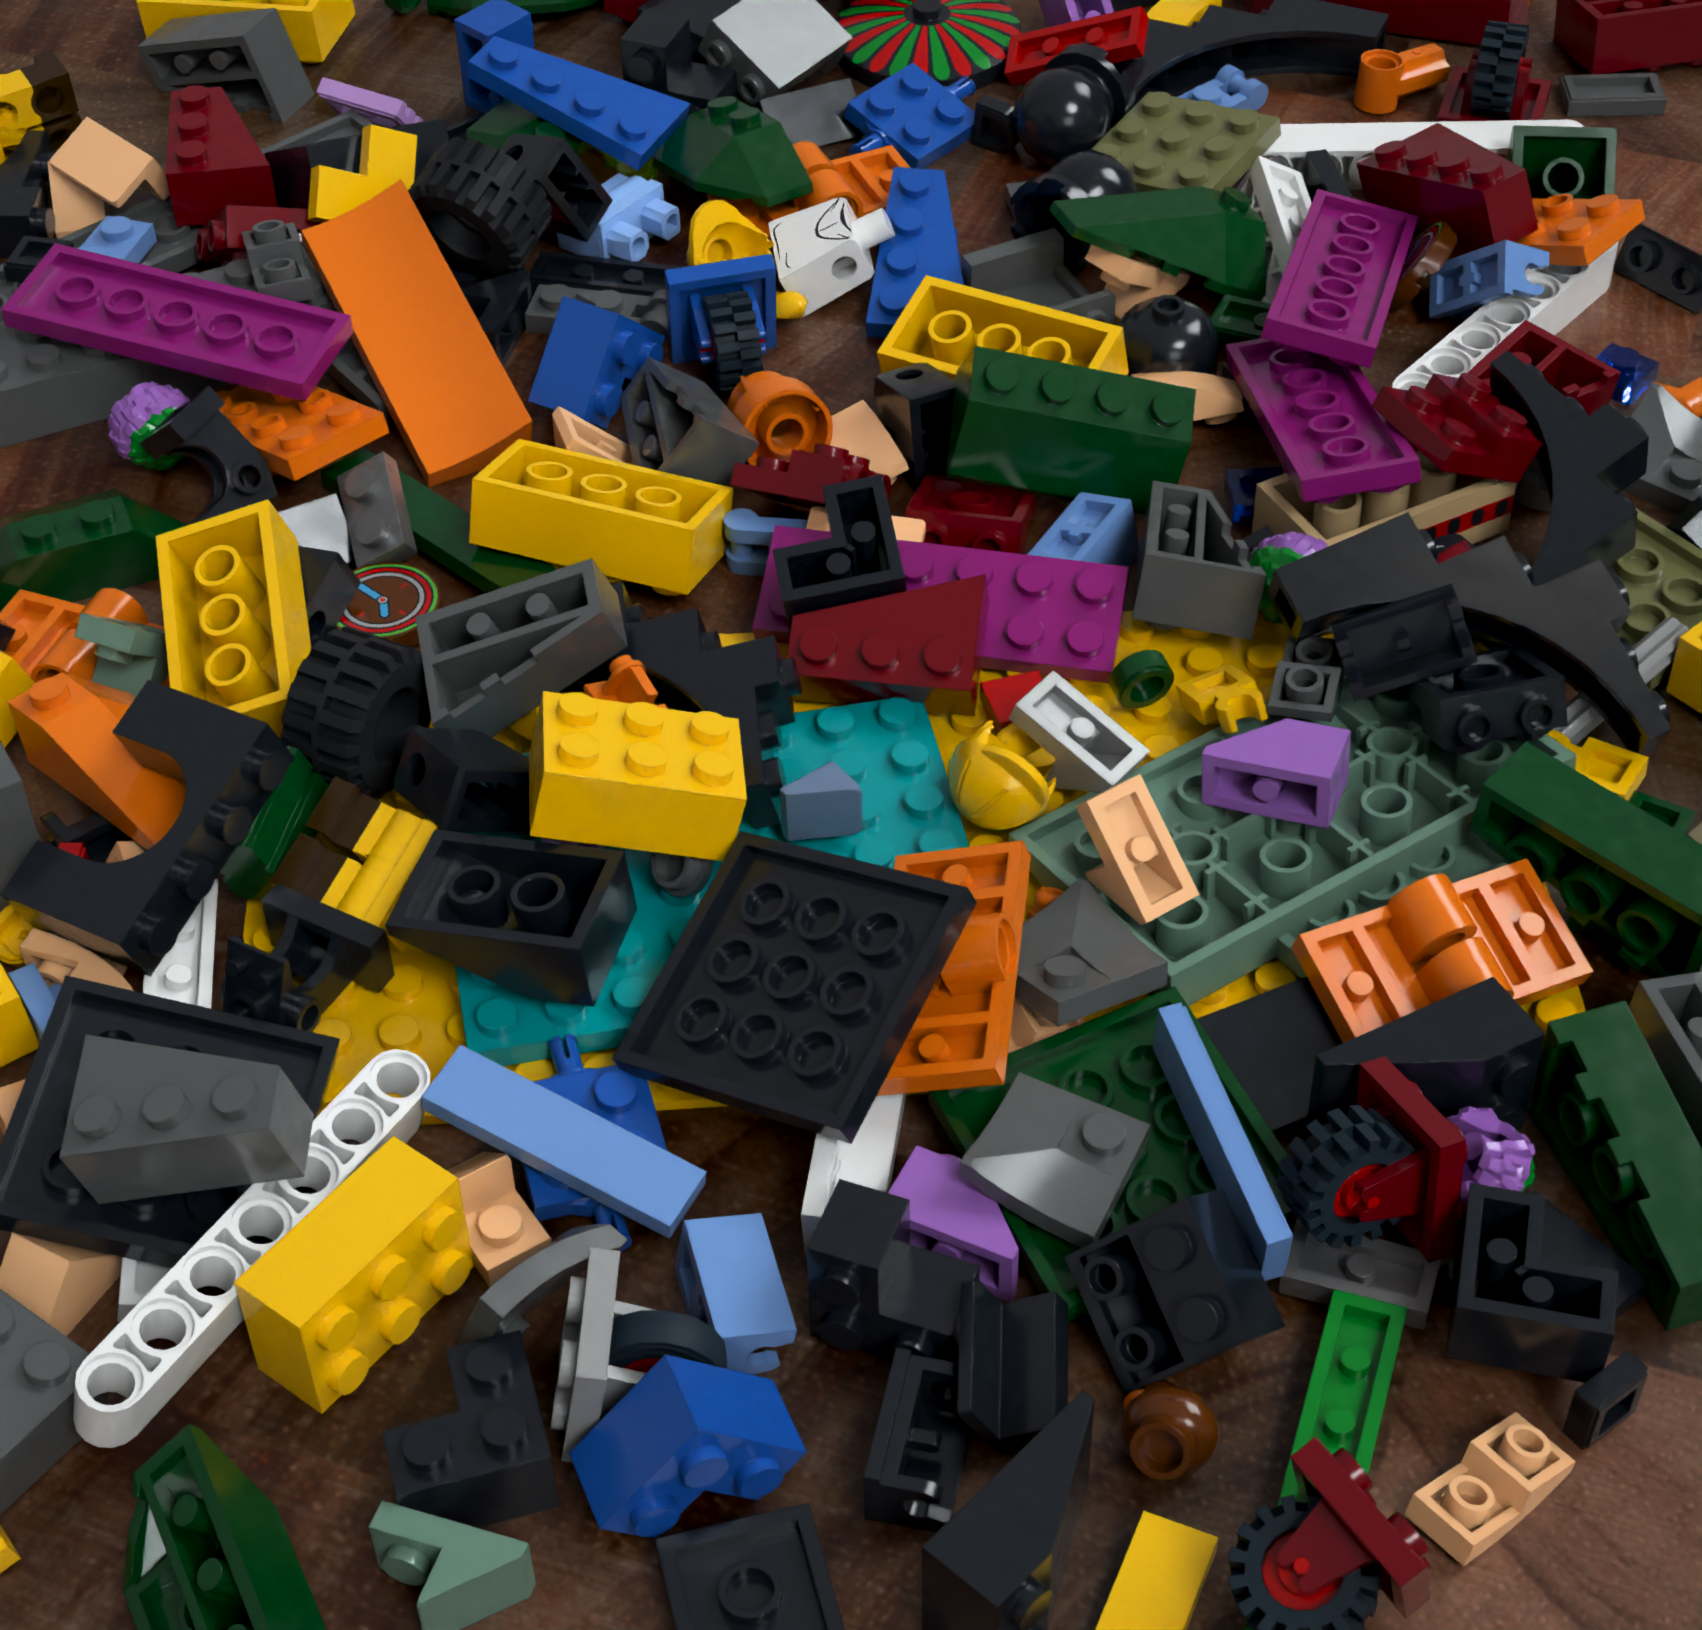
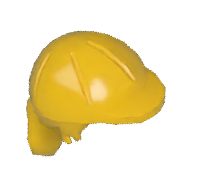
[686,199,808,319]
[949,720,1057,831]

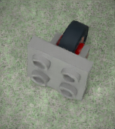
[550,1247,727,1462]

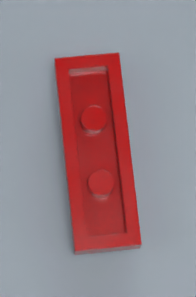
[1004,6,1149,86]

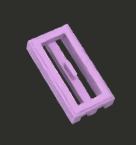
[316,77,424,128]

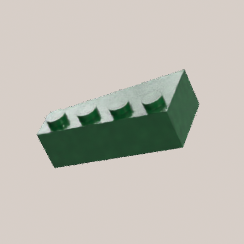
[1470,741,1702,978]
[1527,1000,1702,1331]

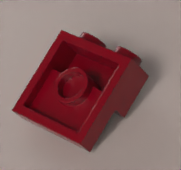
[196,205,321,267]
[1372,373,1543,483]
[730,443,891,509]
[905,475,1037,554]

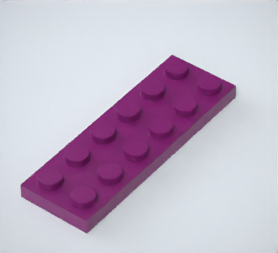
[1261,189,1419,368]
[1,243,353,401]
[1225,338,1421,503]
[752,525,1129,683]

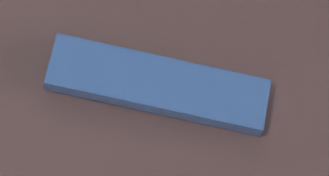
[1153,1002,1293,1281]
[421,1044,707,1239]

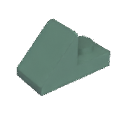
[74,613,169,697]
[369,1500,536,1630]

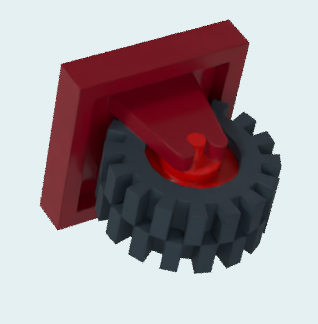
[1436,20,1552,122]
[1277,1056,1468,1262]
[1228,1436,1431,1630]

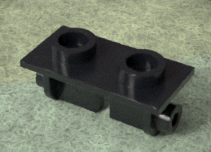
[1613,223,1702,314]

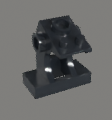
[140,386,278,525]
[220,883,395,1032]

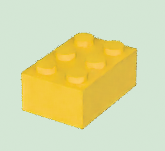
[529,691,747,861]
[234,1136,474,1414]

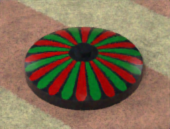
[836,0,1021,90]

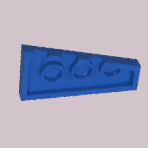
[466,36,691,171]
[866,167,964,338]

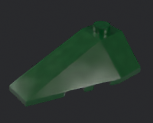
[1049,186,1266,302]

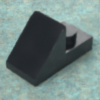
[461,269,532,367]

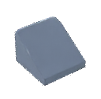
[780,761,863,841]

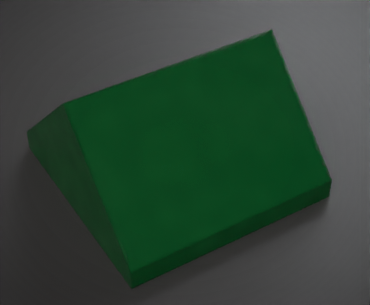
[1507,125,1617,199]

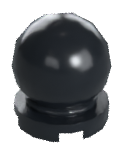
[1013,43,1135,167]
[1010,149,1137,275]

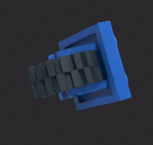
[664,254,776,395]

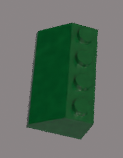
[945,346,1196,515]

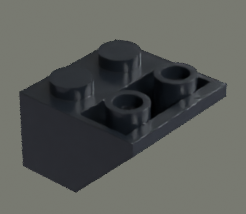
[1064,1188,1286,1396]

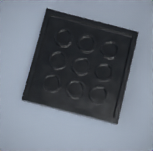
[612,831,977,1144]
[0,975,340,1268]

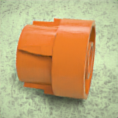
[728,371,833,466]

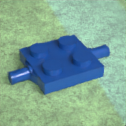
[844,63,976,169]
[520,1034,667,1252]

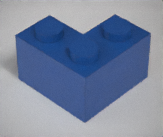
[454,0,534,114]
[528,296,665,429]
[569,1354,807,1539]

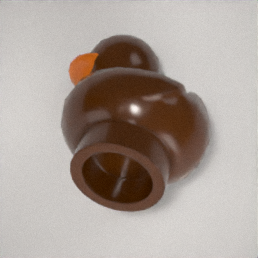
[1121,1380,1221,1480]

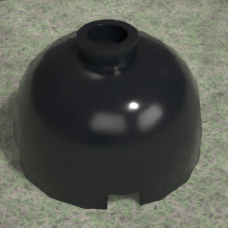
[1117,295,1219,376]

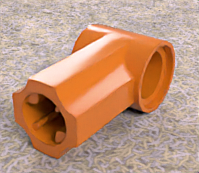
[1354,43,1450,114]

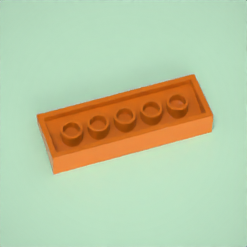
[301,179,532,488]

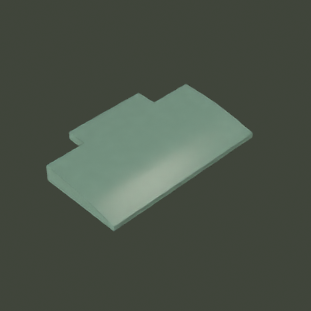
[1008,675,1577,1006]

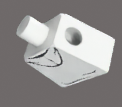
[768,197,895,317]

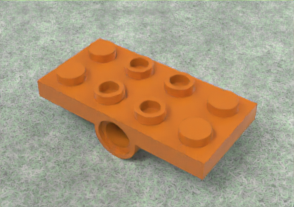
[707,141,911,255]
[1411,194,1645,270]
[215,385,390,481]
[0,588,170,687]
[877,840,1031,1096]
[1291,858,1594,1043]

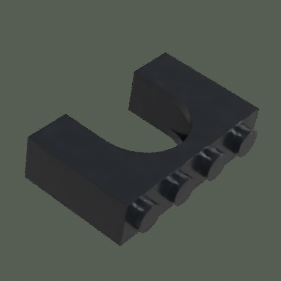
[0,680,295,977]

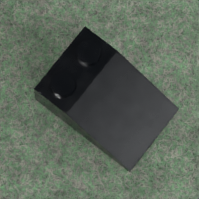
[385,829,637,1007]
[1304,977,1545,1141]
[922,1390,1095,1630]

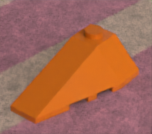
[8,672,186,850]

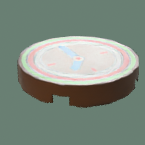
[1388,220,1457,314]
[334,561,443,647]

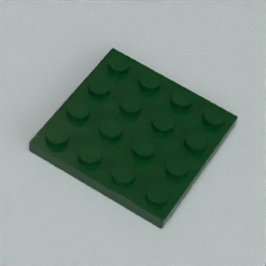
[928,986,1297,1322]

